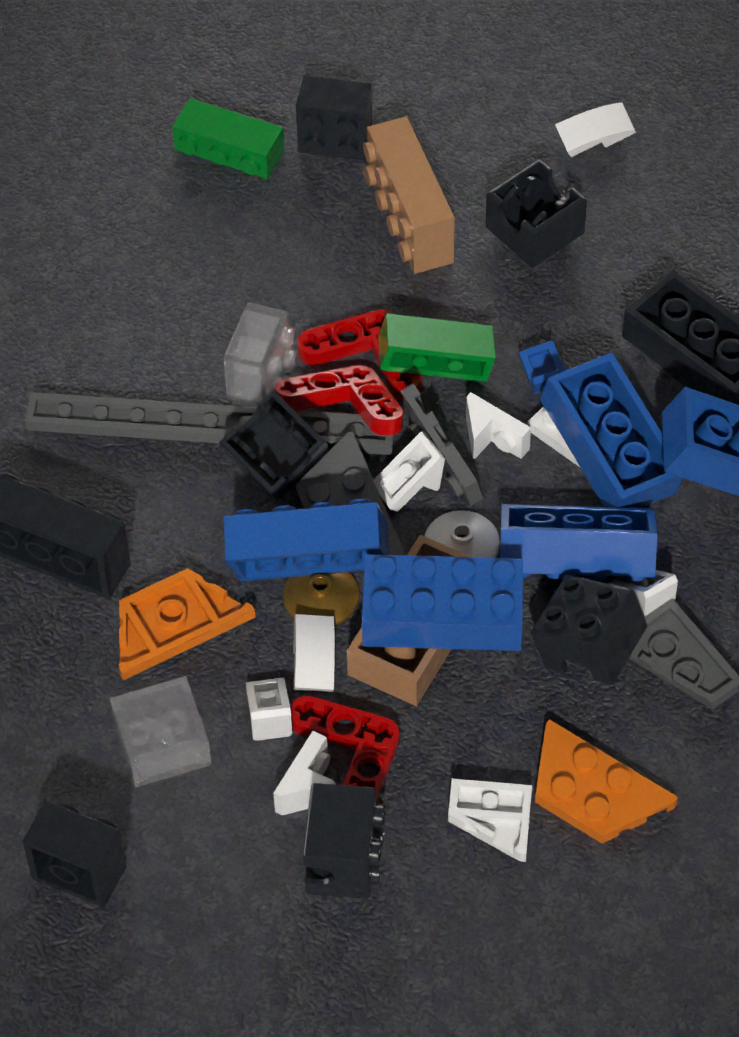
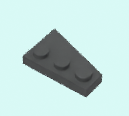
[401,383,483,506]
[629,598,739,710]

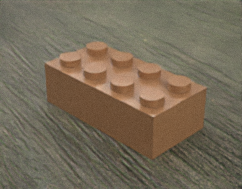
[363,116,455,274]
[347,535,471,707]

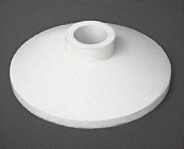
[425,510,500,558]

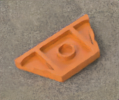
[119,568,256,681]
[535,719,678,844]

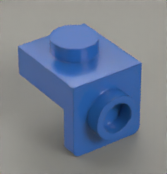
[518,340,567,395]

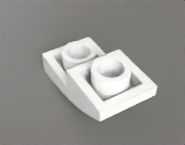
[555,102,636,157]
[293,614,335,692]

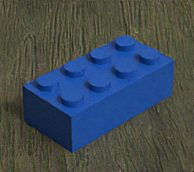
[540,353,683,508]
[662,387,739,496]
[224,499,390,582]
[500,504,657,582]
[362,554,523,651]

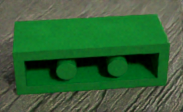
[172,98,285,179]
[378,313,496,382]

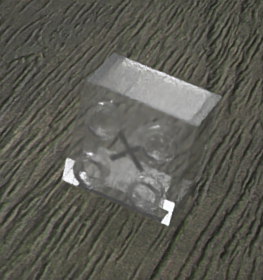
[223,302,296,407]
[109,676,212,788]

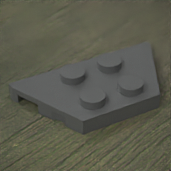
[295,431,404,555]

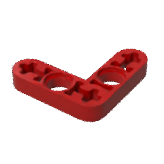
[297,309,422,400]
[274,365,403,436]
[290,696,399,803]

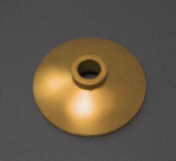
[283,572,359,626]

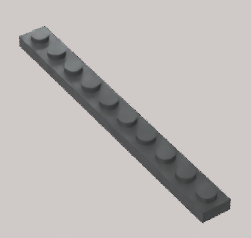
[25,392,394,455]

